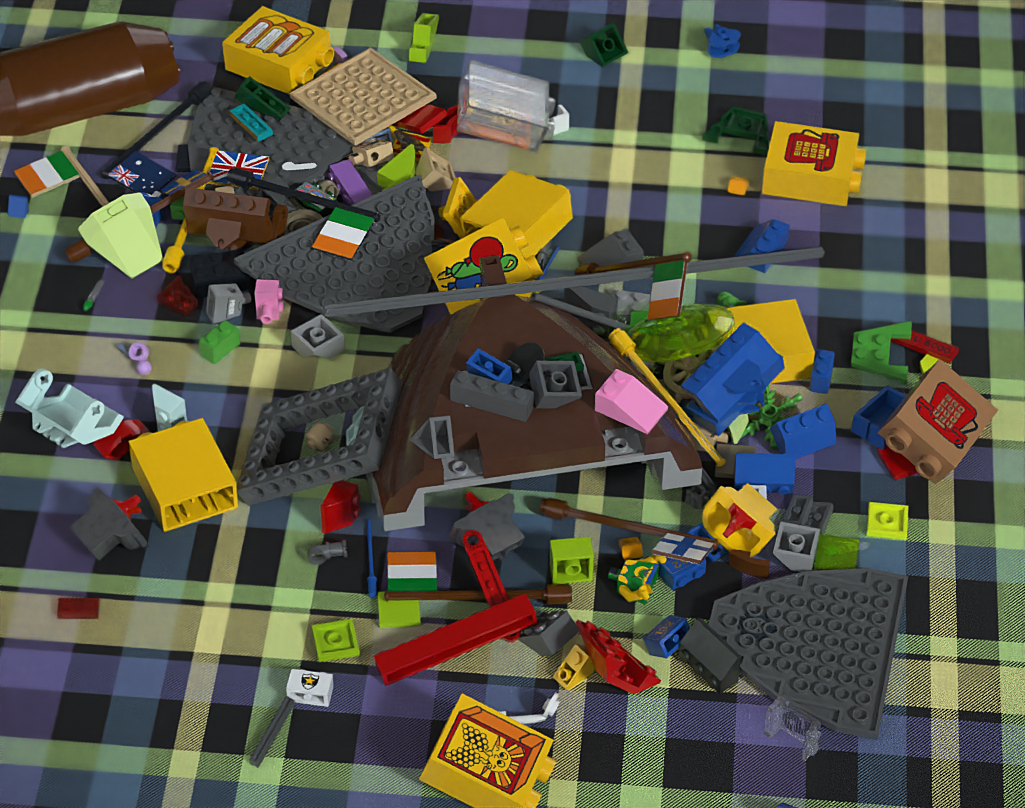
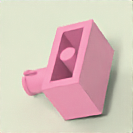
[255,279,284,324]

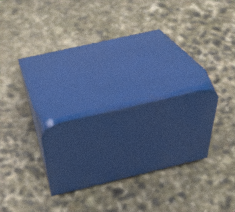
[8,194,29,219]

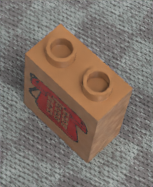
[877,359,998,484]

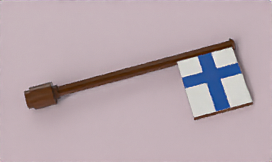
[540,497,719,564]

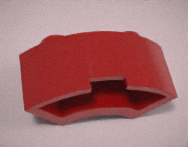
[433,105,468,144]
[93,419,150,461]

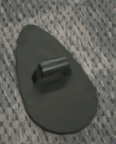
[505,342,545,388]

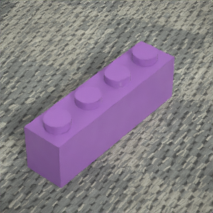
[328,159,373,205]

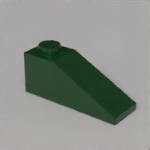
[234,76,291,120]

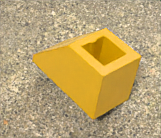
[553,644,595,690]

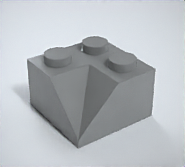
[291,314,345,359]
[773,522,820,572]

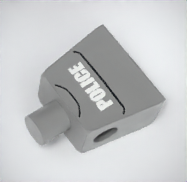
[206,284,251,324]

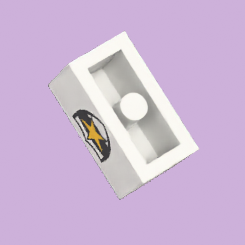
[286,669,333,707]

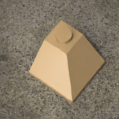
[415,148,456,191]

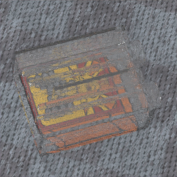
[457,60,555,153]

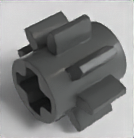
[685,485,710,509]

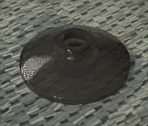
[393,130,425,151]

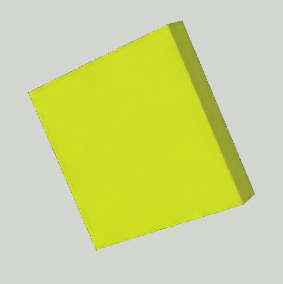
[867,502,908,540]

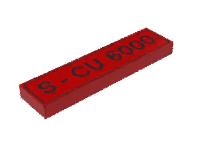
[891,323,959,364]

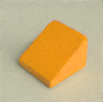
[728,176,750,195]
[618,537,643,559]

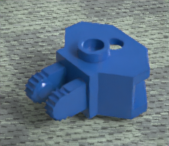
[704,24,741,58]

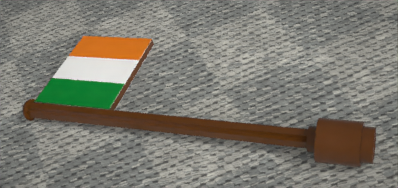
[575,251,692,321]
[384,552,572,605]

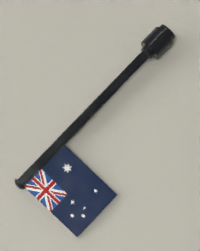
[100,81,212,195]

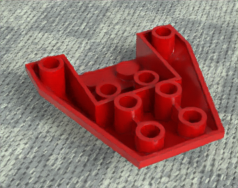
[576,619,661,694]

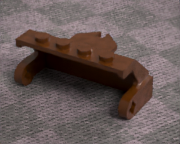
[183,187,288,251]

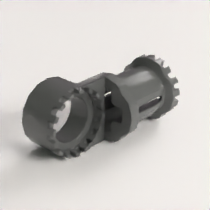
[307,540,347,565]

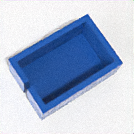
[851,385,905,450]

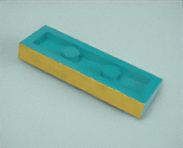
[229,103,273,142]

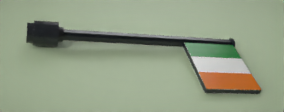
[227,168,381,261]

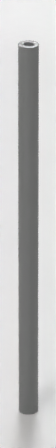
[530,292,637,334]

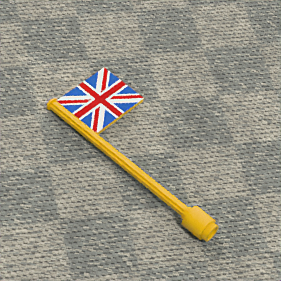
[162,147,269,273]

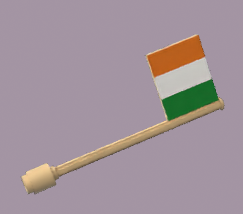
[14,146,109,207]

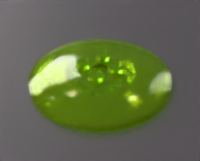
[626,304,735,362]

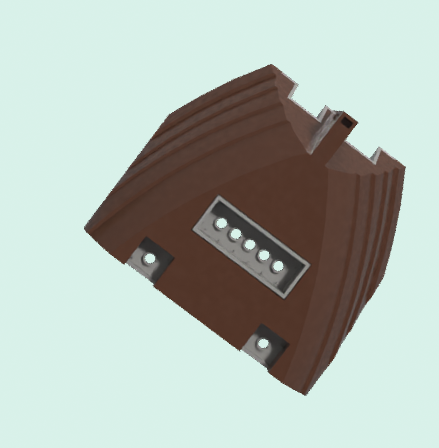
[366,255,702,531]

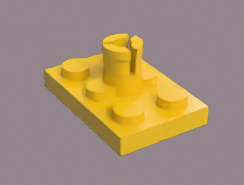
[438,177,477,239]

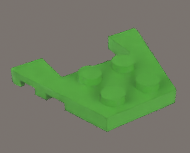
[851,321,912,384]

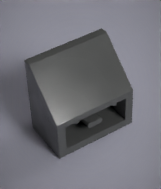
[518,611,579,656]

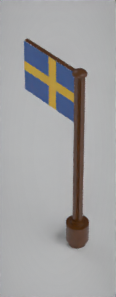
[64,169,214,264]

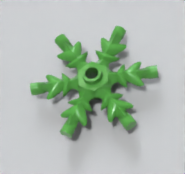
[741,385,803,450]

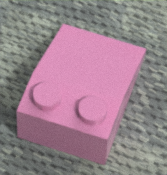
[595,369,668,434]

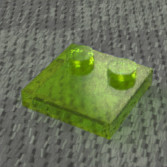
[814,534,860,571]

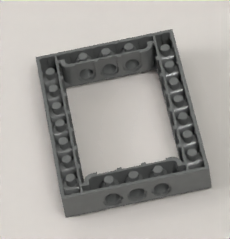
[236,368,403,506]

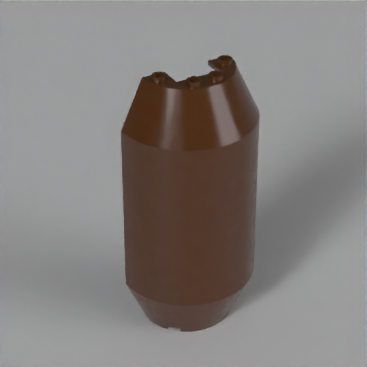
[0,21,181,136]

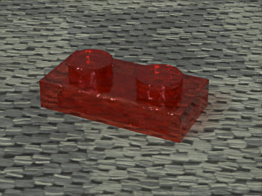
[57,598,100,619]

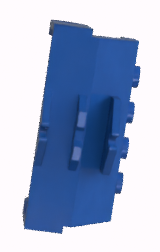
[681,322,785,437]

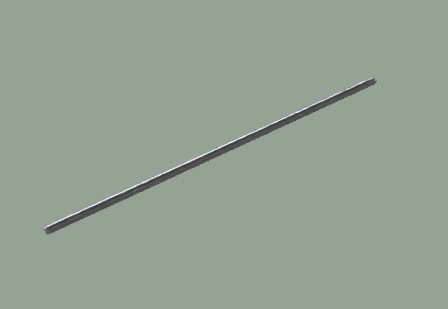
[322,247,825,317]

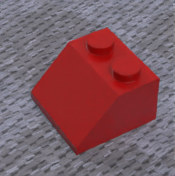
[320,480,361,534]

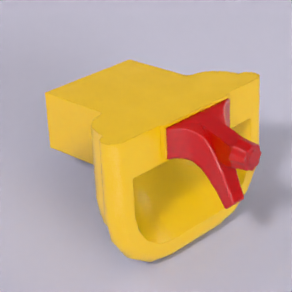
[702,483,777,557]

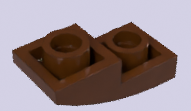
[729,549,770,579]

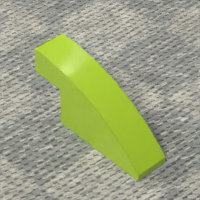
[409,13,439,63]
[377,144,415,191]

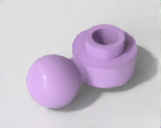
[129,342,151,375]

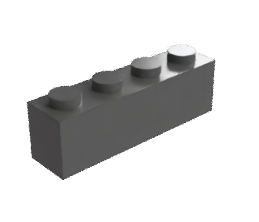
[450,370,534,422]

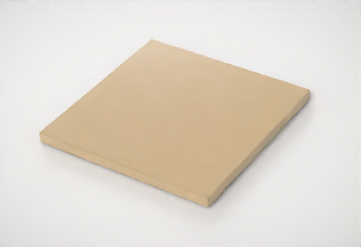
[290,47,437,146]

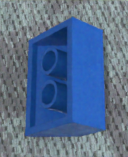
[734,219,790,273]
[770,404,836,460]
[733,453,796,495]

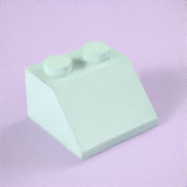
[152,384,187,431]

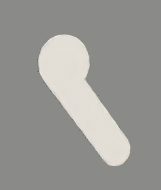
[282,162,317,170]

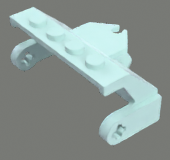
[15,368,124,448]

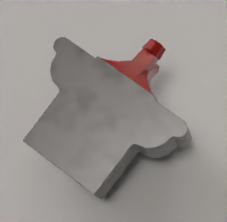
[70,487,147,560]
[449,491,525,561]

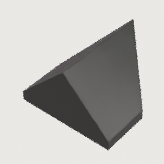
[410,415,455,459]

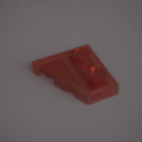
[156,276,198,316]

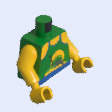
[608,554,667,605]

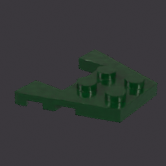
[702,106,769,156]

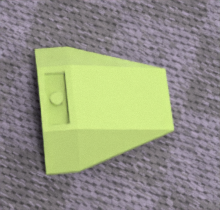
[78,193,163,279]

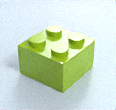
[550,537,594,584]

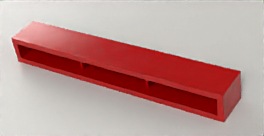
[373,593,537,686]

